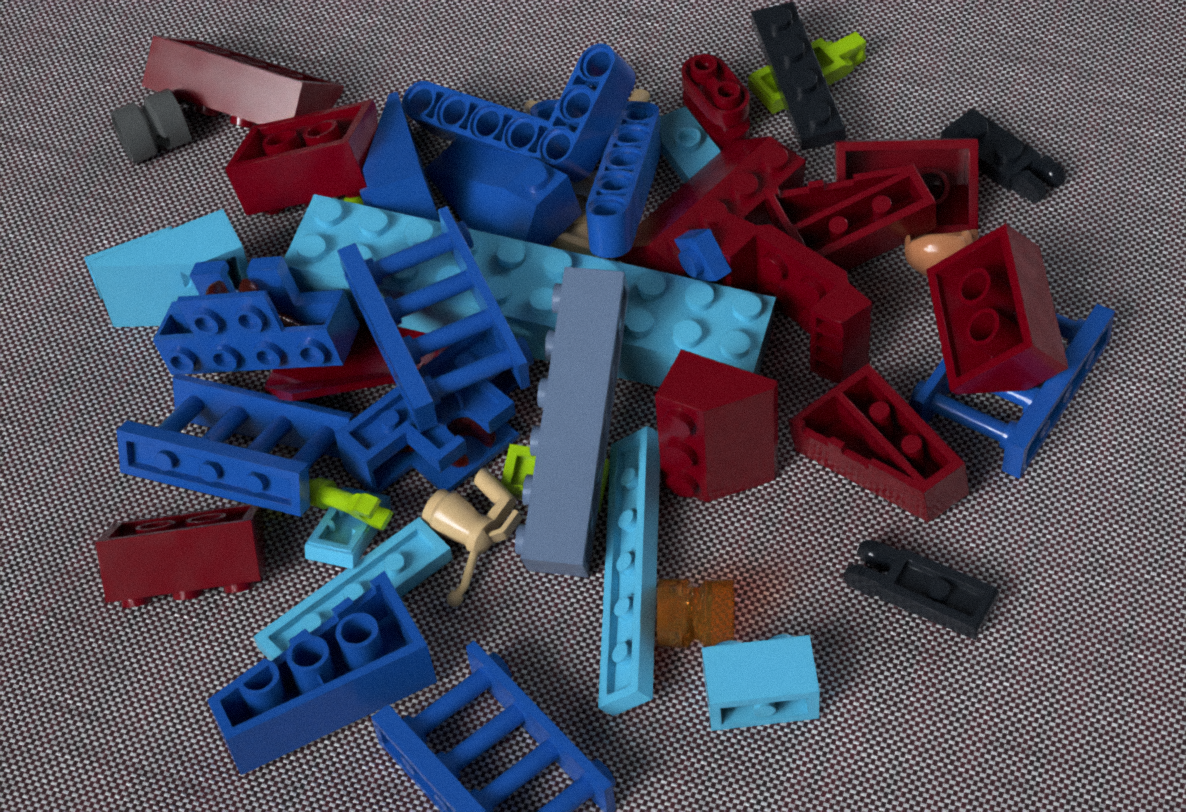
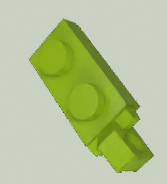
[748,31,867,114]

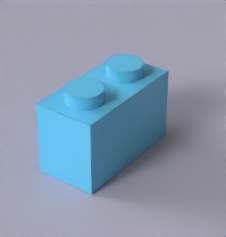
[702,634,820,731]

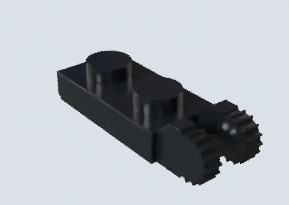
[941,108,1066,203]
[842,539,999,640]

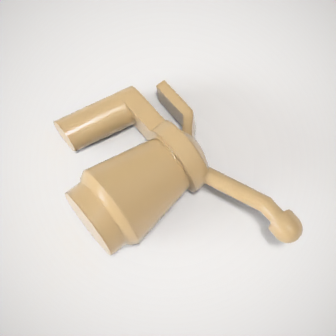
[422,467,522,607]

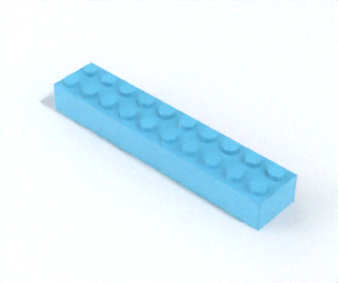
[284,194,776,387]

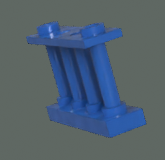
[337,206,534,433]
[909,304,1115,479]
[116,373,354,517]
[371,641,616,812]

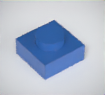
[674,228,732,281]

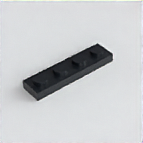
[751,2,846,151]

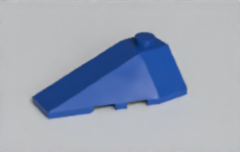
[359,92,440,222]
[424,141,582,246]

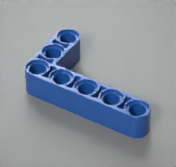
[402,43,636,183]
[530,99,662,258]

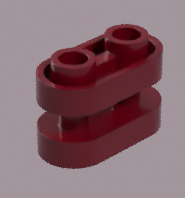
[681,54,750,151]

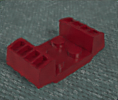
[710,212,873,384]

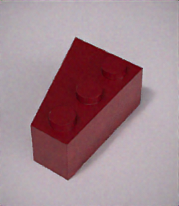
[763,164,937,271]

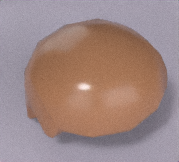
[905,229,978,276]

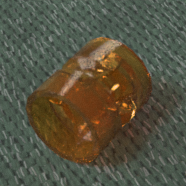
[657,579,735,648]

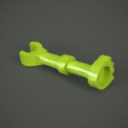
[309,477,394,530]

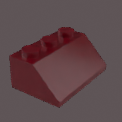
[225,99,378,216]
[834,138,978,234]
[926,223,1068,394]
[655,349,778,502]
[95,504,266,608]

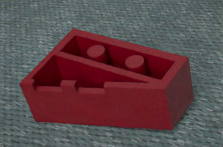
[788,363,969,523]

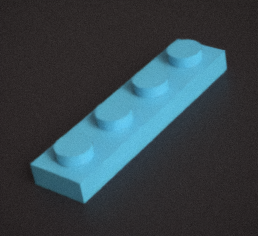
[253,517,453,661]

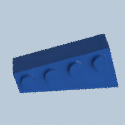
[207,571,437,775]

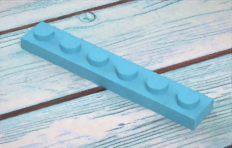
[598,426,660,716]

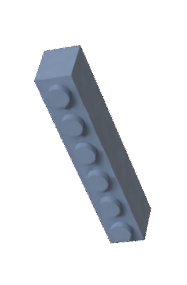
[515,267,630,578]

